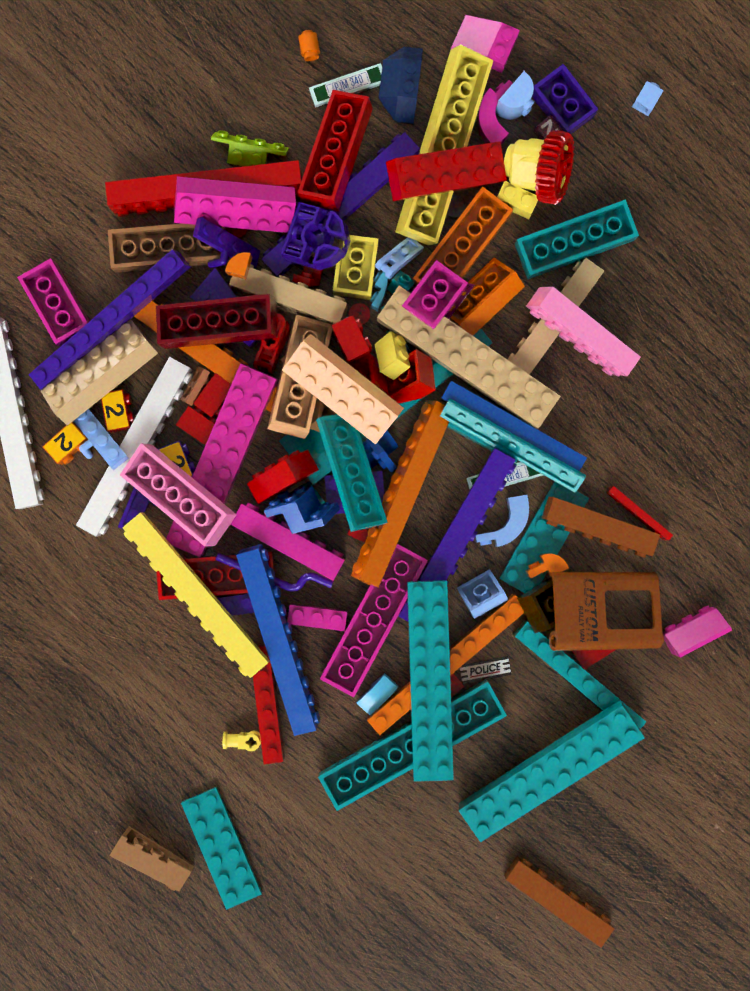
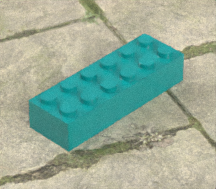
[514,199,639,280]

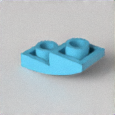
[370,271,388,312]
[356,673,398,715]

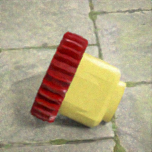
[504,130,575,204]

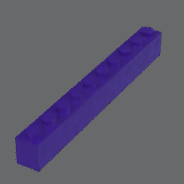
[262,132,420,278]
[29,249,191,390]
[399,447,517,622]

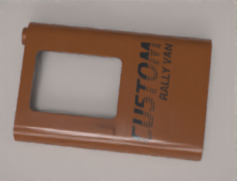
[549,572,664,651]

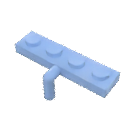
[74,409,129,470]

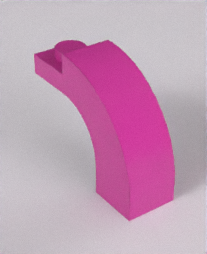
[477,80,513,145]

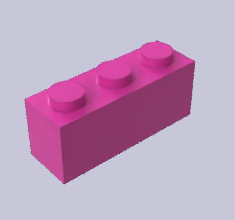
[287,603,348,631]

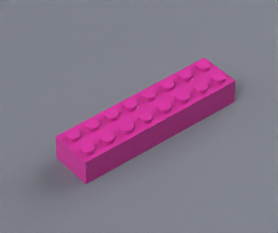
[320,544,428,697]

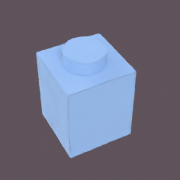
[632,81,664,116]

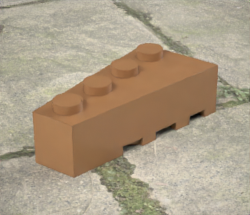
[109,826,194,891]

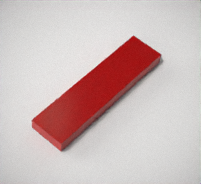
[606,486,673,541]

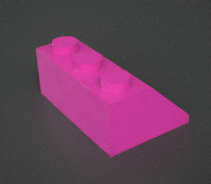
[662,606,732,658]

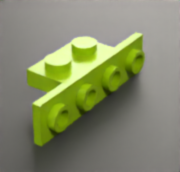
[211,130,289,166]

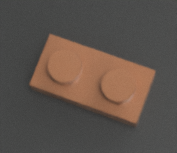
[180,366,210,406]

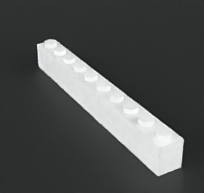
[0,317,45,509]
[76,357,193,537]

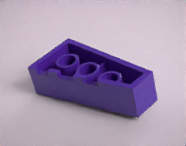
[190,268,259,349]

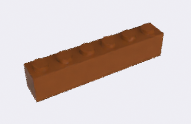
[542,496,660,558]
[504,856,614,948]

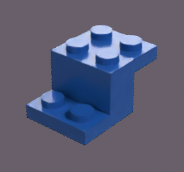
[264,486,340,534]

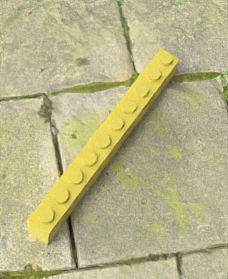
[123,512,270,678]

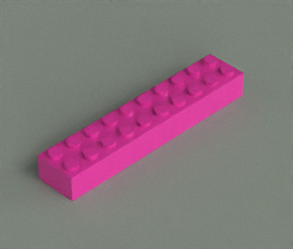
[166,363,279,557]

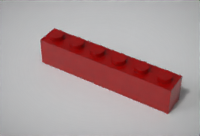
[253,645,285,764]

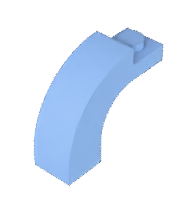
[475,495,529,547]

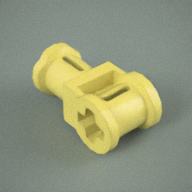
[222,730,261,751]

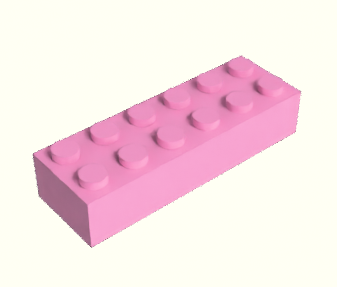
[526,287,641,377]
[120,443,237,546]

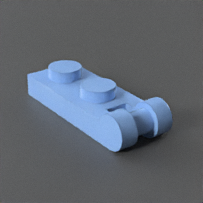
[375,237,424,279]

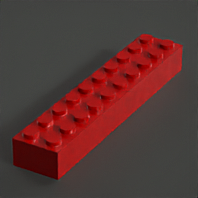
[105,160,302,217]

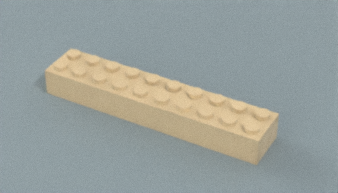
[377,286,561,429]

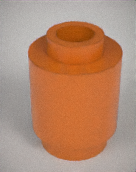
[298,30,320,61]

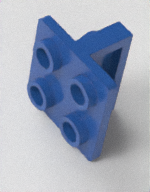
[363,430,398,473]

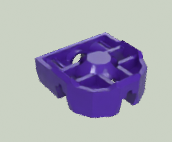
[281,202,351,270]

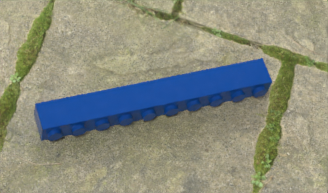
[236,544,320,736]

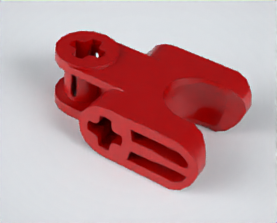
[253,314,291,374]

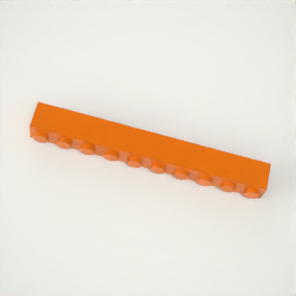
[134,299,278,413]
[351,400,449,588]
[367,594,524,735]

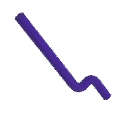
[216,553,334,592]

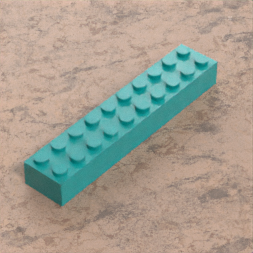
[407,580,454,781]
[318,679,507,811]
[458,700,645,842]

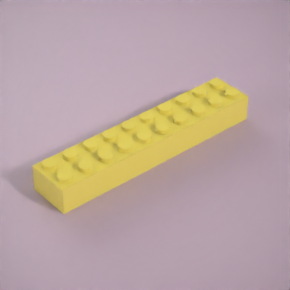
[395,45,493,245]

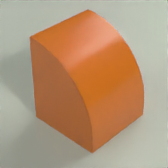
[225,252,252,280]

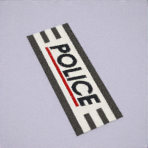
[460,656,511,684]

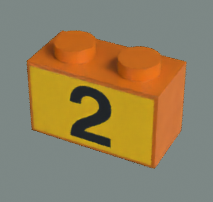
[43,422,88,465]

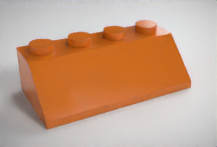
[449,258,525,336]

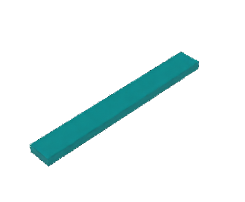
[440,398,586,493]

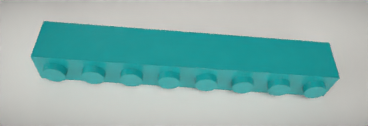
[513,620,646,729]

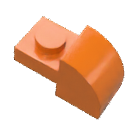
[525,553,569,578]

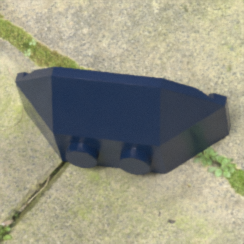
[379,47,423,125]

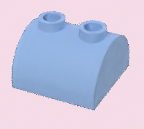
[495,71,534,120]
[457,569,508,619]

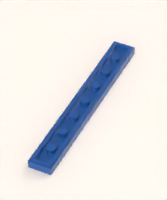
[442,381,587,471]

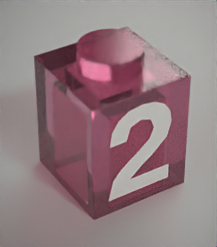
[534,115,563,140]

